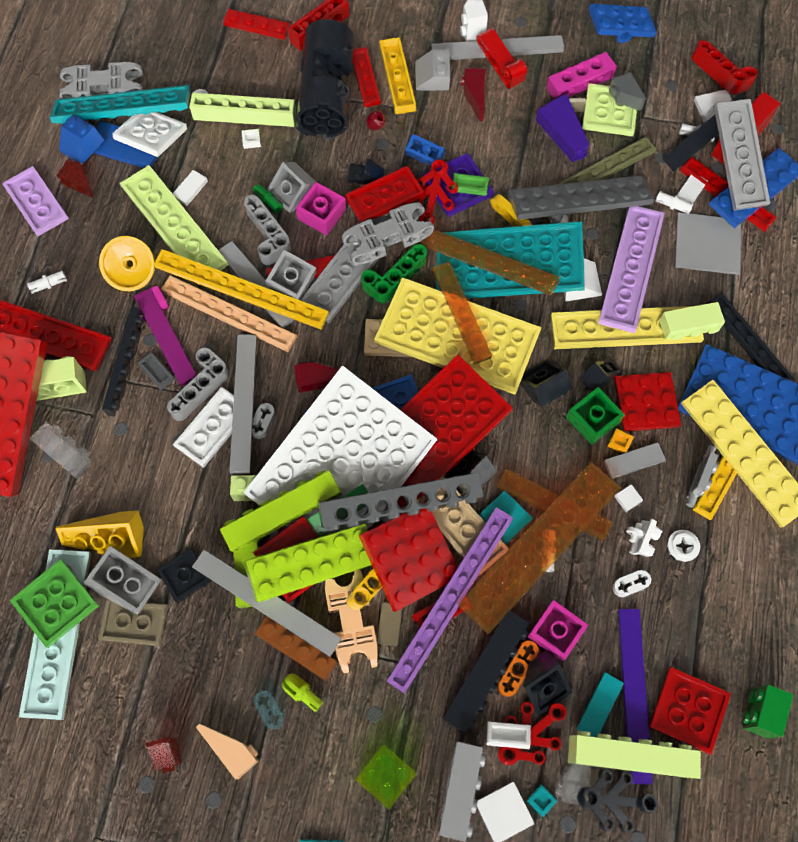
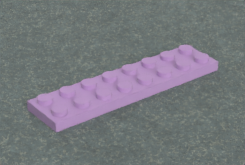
[598,206,665,333]

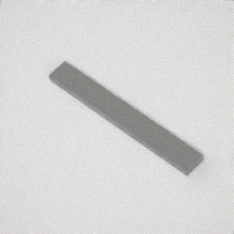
[431,35,564,60]
[230,335,257,474]
[192,550,342,657]

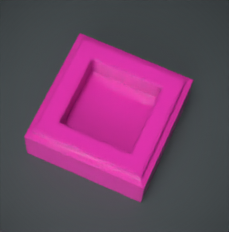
[151,286,169,311]

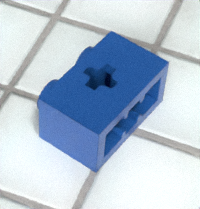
[405,134,445,166]

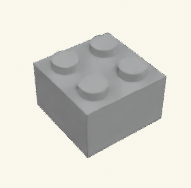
[266,250,316,300]

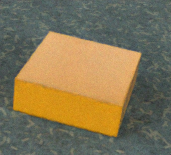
[608,428,634,454]

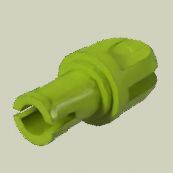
[282,673,324,712]

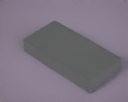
[137,352,176,391]

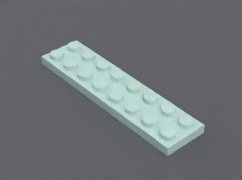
[19,550,92,720]

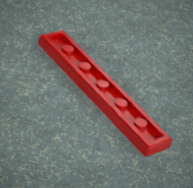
[680,157,777,232]

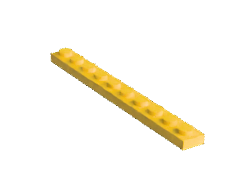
[154,249,329,330]

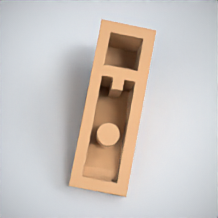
[196,724,259,779]

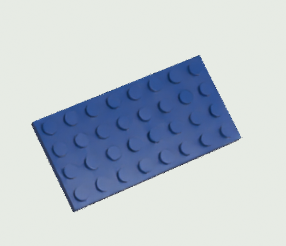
[678,344,798,464]

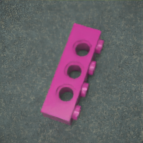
[546,52,617,100]

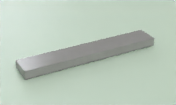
[218,241,294,328]

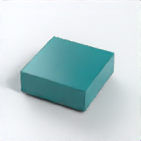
[526,784,558,817]

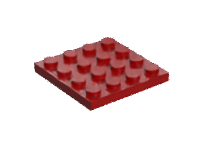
[359,508,458,612]

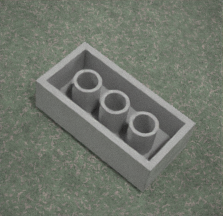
[438,742,486,842]

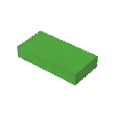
[452,173,489,196]

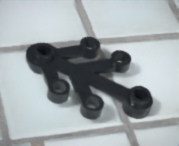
[577,769,658,833]

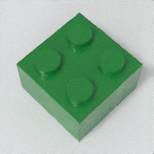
[566,387,625,445]
[742,685,794,738]

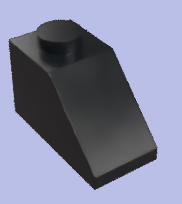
[580,358,622,391]

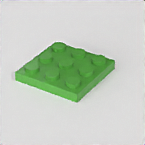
[10,559,99,648]

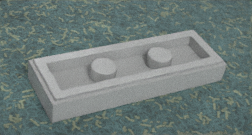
[604,442,666,479]

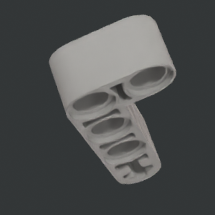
[244,195,291,265]
[167,348,229,421]

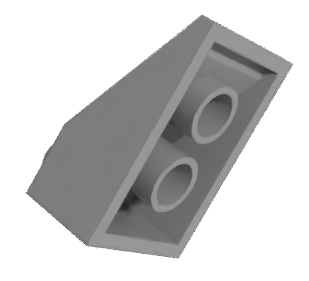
[83,546,161,615]

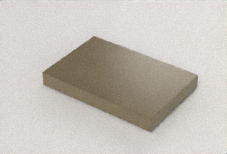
[98,599,168,647]

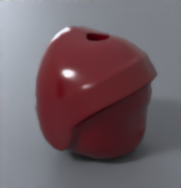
[366,111,386,131]

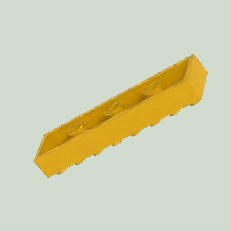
[379,37,416,115]

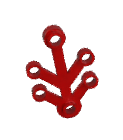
[411,159,459,224]
[498,702,566,765]

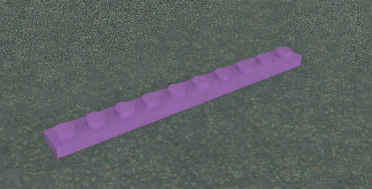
[387,507,513,694]

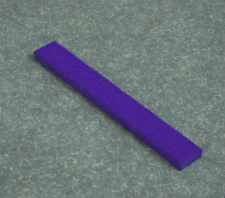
[618,609,653,784]

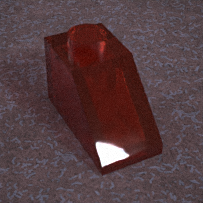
[57,159,93,198]
[146,737,181,774]

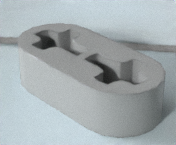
[252,403,275,439]

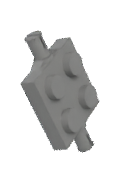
[686,445,719,508]

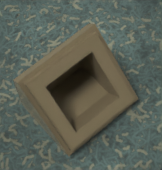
[568,98,586,112]

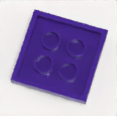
[422,153,494,217]

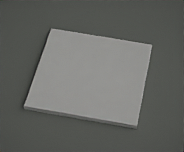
[675,212,741,275]

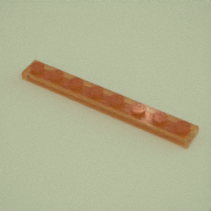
[421,230,560,296]

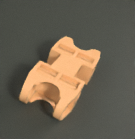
[325,569,378,673]

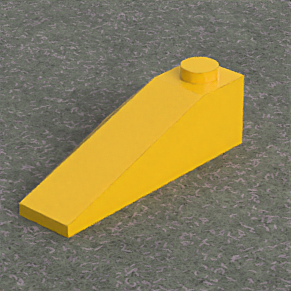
[56,510,144,558]

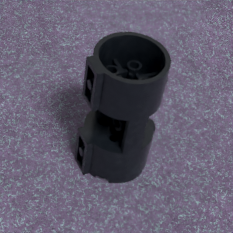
[295,19,354,137]

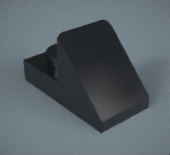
[348,158,385,184]

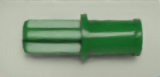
[252,184,283,213]

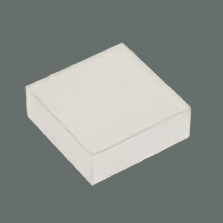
[242,129,261,149]
[614,485,643,512]

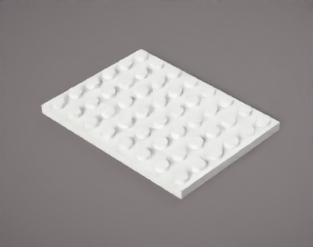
[244,366,437,537]

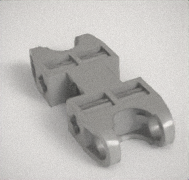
[59,62,142,99]
[342,203,434,264]

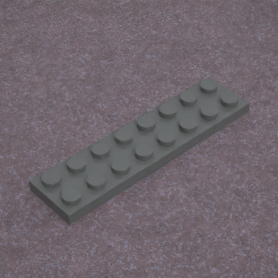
[508,175,654,220]

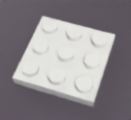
[113,112,187,157]

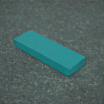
[576,672,624,738]

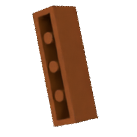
[255,616,338,682]

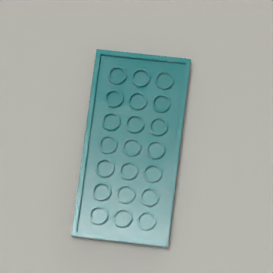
[436,221,585,299]

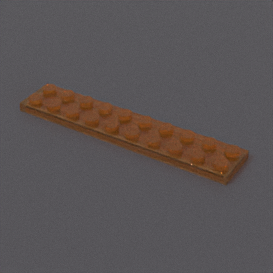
[458,462,622,634]

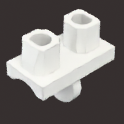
[627,519,662,557]

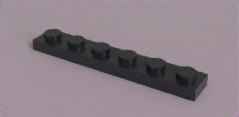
[102,306,144,417]

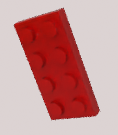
[345,166,424,223]

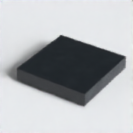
[157,547,212,604]

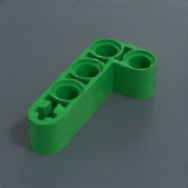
[361,244,427,303]

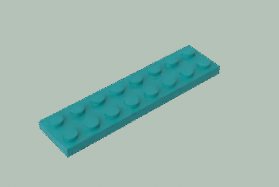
[50,85,191,124]

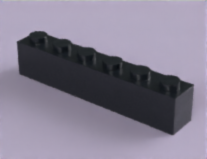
[442,609,530,734]

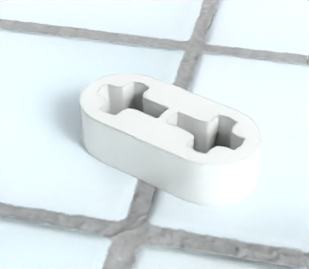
[613,570,651,597]

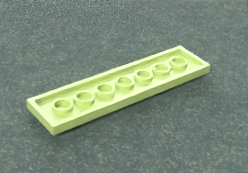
[120,165,228,285]

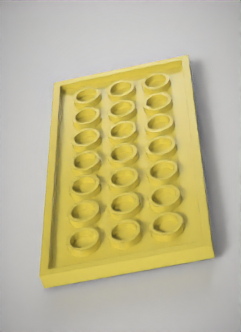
[374,278,542,395]

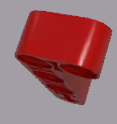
[476,28,527,89]
[691,40,758,95]

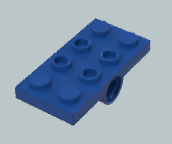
[588,4,657,43]

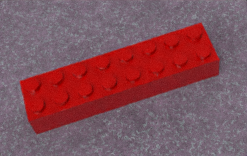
[0,332,48,497]

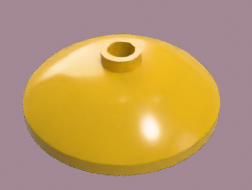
[99,236,155,291]

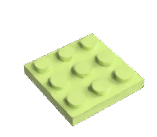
[582,83,637,136]

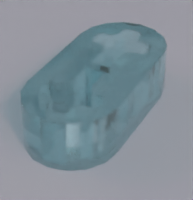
[254,691,284,730]

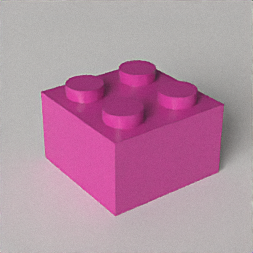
[296,182,346,235]
[527,600,588,662]

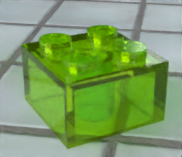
[355,744,417,810]

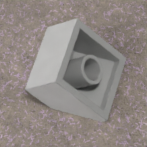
[415,49,450,91]
[267,162,316,213]

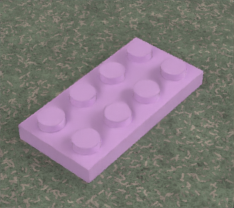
[2,166,69,237]

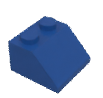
[59,114,105,165]

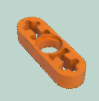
[498,641,539,697]

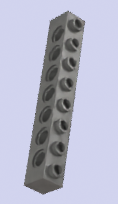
[317,473,484,531]

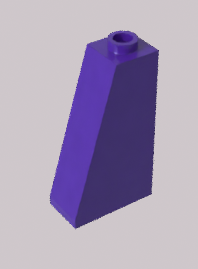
[536,94,589,163]

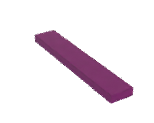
[134,288,197,387]

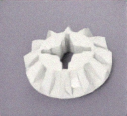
[667,530,700,562]

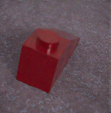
[461,68,485,121]
[294,362,339,393]

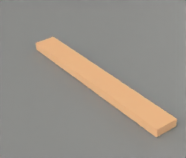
[161,275,297,352]

